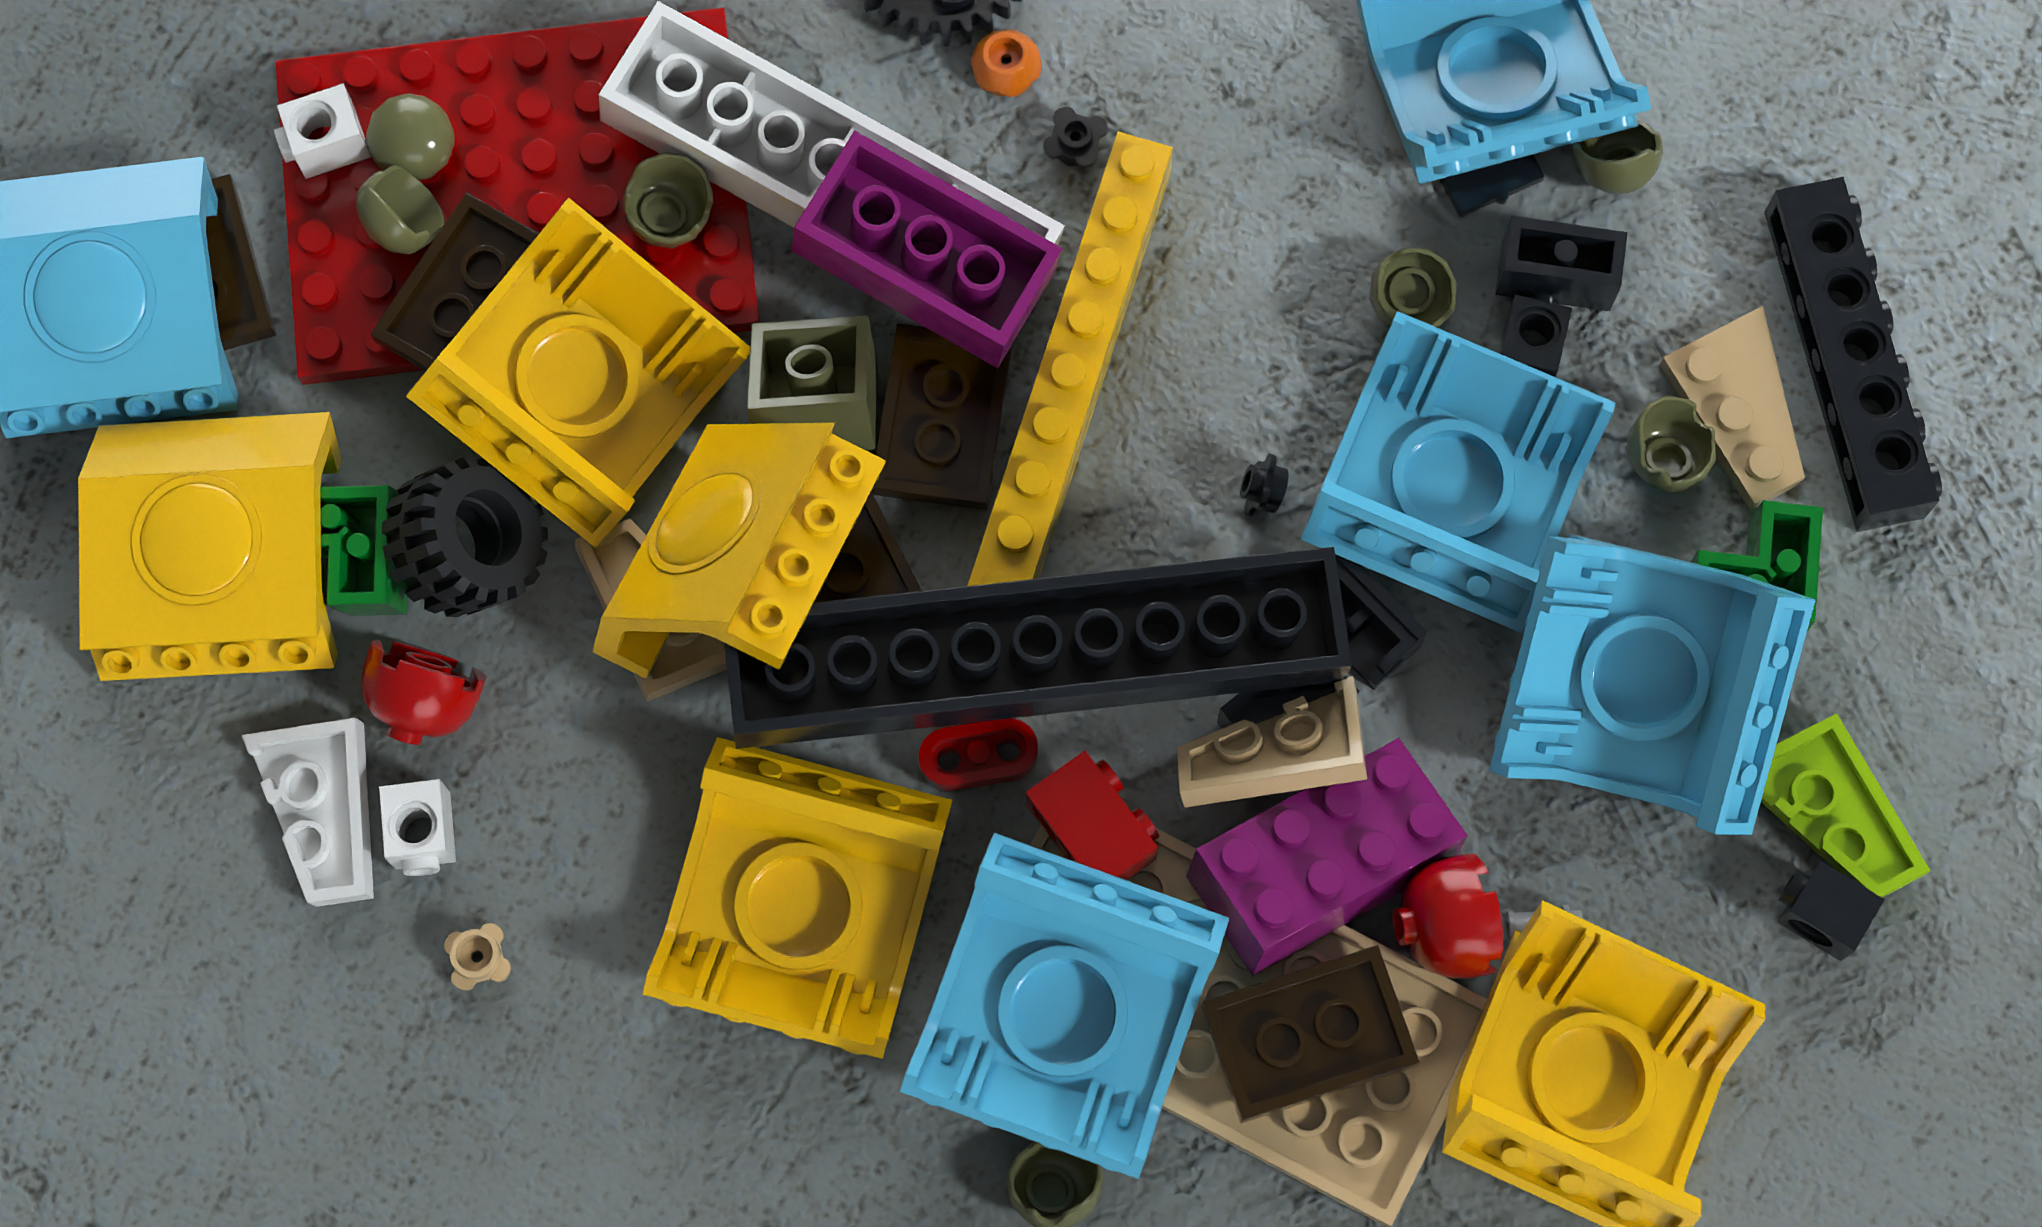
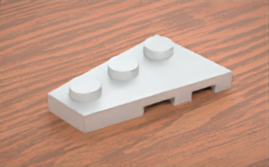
[242,718,374,907]

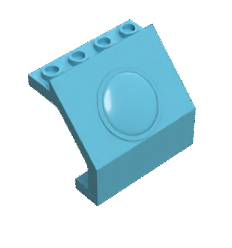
[1356,0,1651,184]
[0,157,239,439]
[1301,311,1615,634]
[1489,534,1815,835]
[900,833,1229,1179]

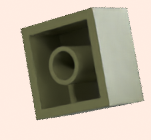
[747,315,877,450]

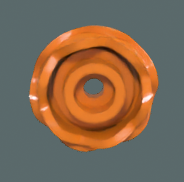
[971,29,1042,97]

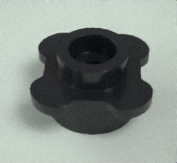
[1043,107,1108,168]
[1240,453,1289,517]

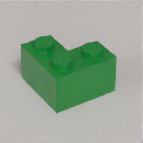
[320,485,408,616]
[1690,500,1823,631]

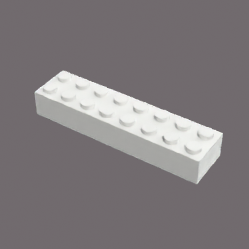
[599,1,1065,245]

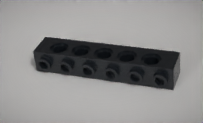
[1764,177,1942,532]

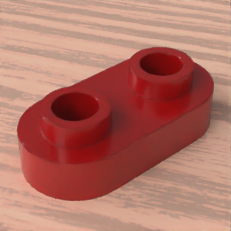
[918,718,1038,791]

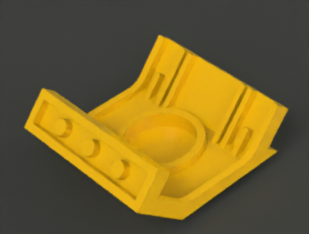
[406,198,751,548]
[78,412,342,681]
[592,423,886,679]
[642,737,953,1059]
[1442,900,1765,1227]

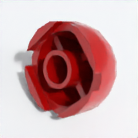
[361,640,487,745]
[1393,853,1503,978]

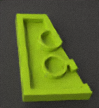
[1761,713,1930,898]

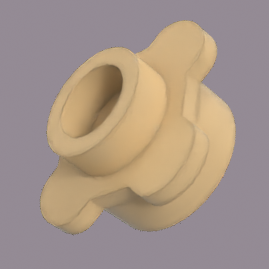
[444,923,511,991]

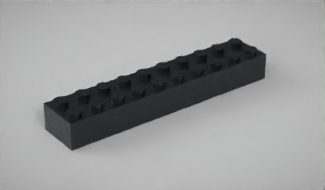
[724,547,1352,749]

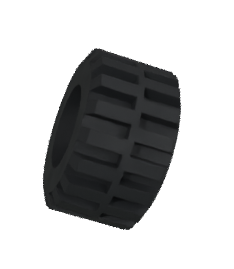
[381,456,548,617]

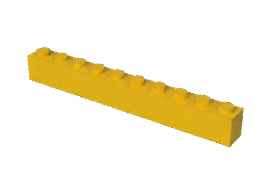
[967,131,1173,586]

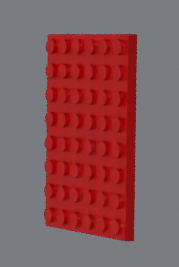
[275,7,760,385]

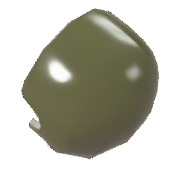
[366,93,455,180]
[1573,120,1663,194]
[622,152,713,249]
[356,165,446,254]
[1369,248,1456,328]
[1626,395,1716,492]
[1006,1141,1103,1227]

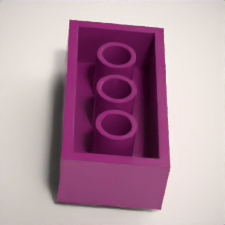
[792,130,1063,368]
[1186,738,1468,977]

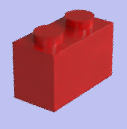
[1025,750,1160,881]

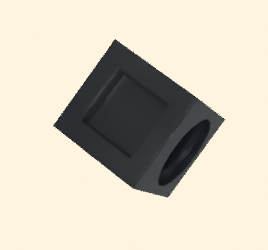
[1499,294,1572,377]
[1777,860,1885,961]

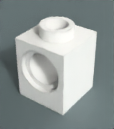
[274,84,371,179]
[379,779,456,876]

